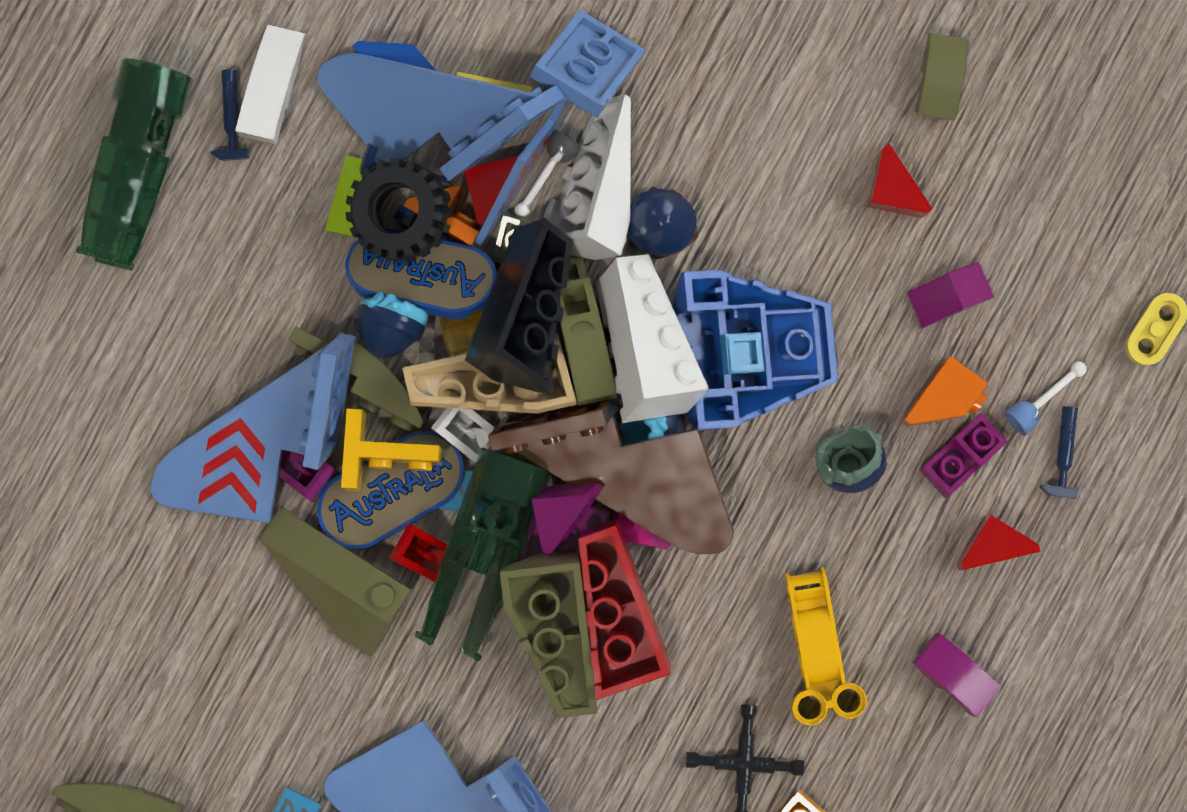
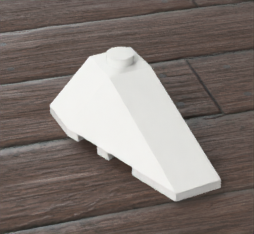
[543,95,631,260]

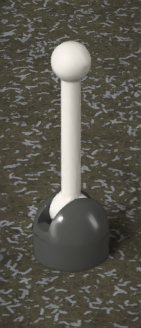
[514,129,581,218]

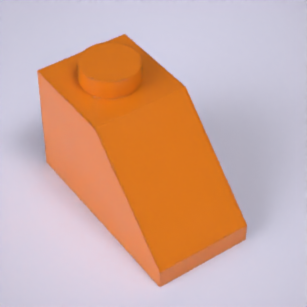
[901,356,989,427]

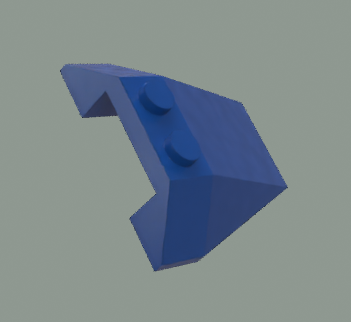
[672,270,838,430]

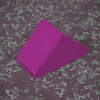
[907,262,994,329]
[279,450,338,502]
[531,483,604,557]

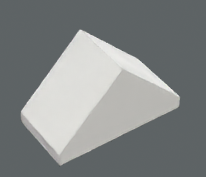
[431,408,495,468]

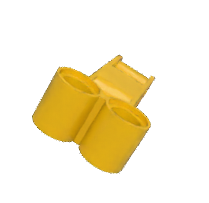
[784,566,867,725]

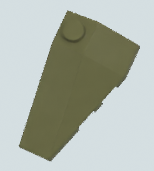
[259,506,413,657]
[500,549,598,718]

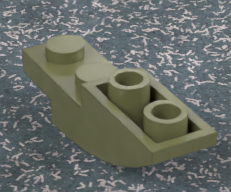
[558,257,617,406]
[288,326,425,432]
[51,782,185,812]

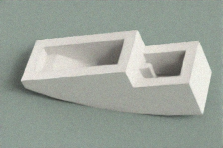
[235,25,306,145]

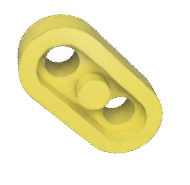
[1125,293,1187,366]

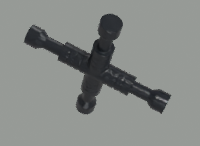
[686,704,804,812]

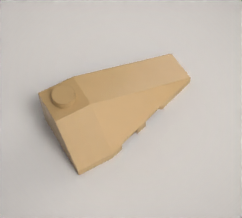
[402,333,576,413]

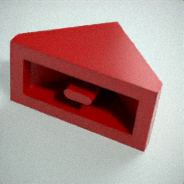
[868,144,932,218]
[465,156,519,229]
[957,515,1041,570]
[389,523,465,588]

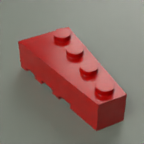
[578,518,672,700]

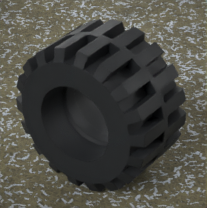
[345,159,453,262]

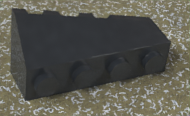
[465,218,573,395]

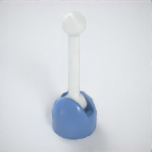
[1004,361,1087,436]

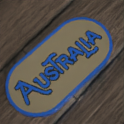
[345,229,497,320]
[317,431,465,550]

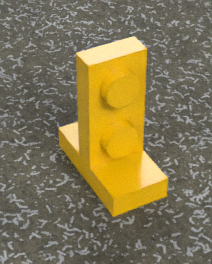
[341,409,443,492]

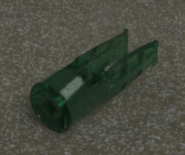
[76,58,193,271]
[414,447,550,661]

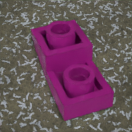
[919,413,1008,499]
[912,632,1001,717]

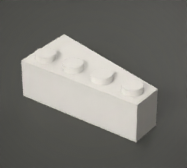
[596,254,709,423]

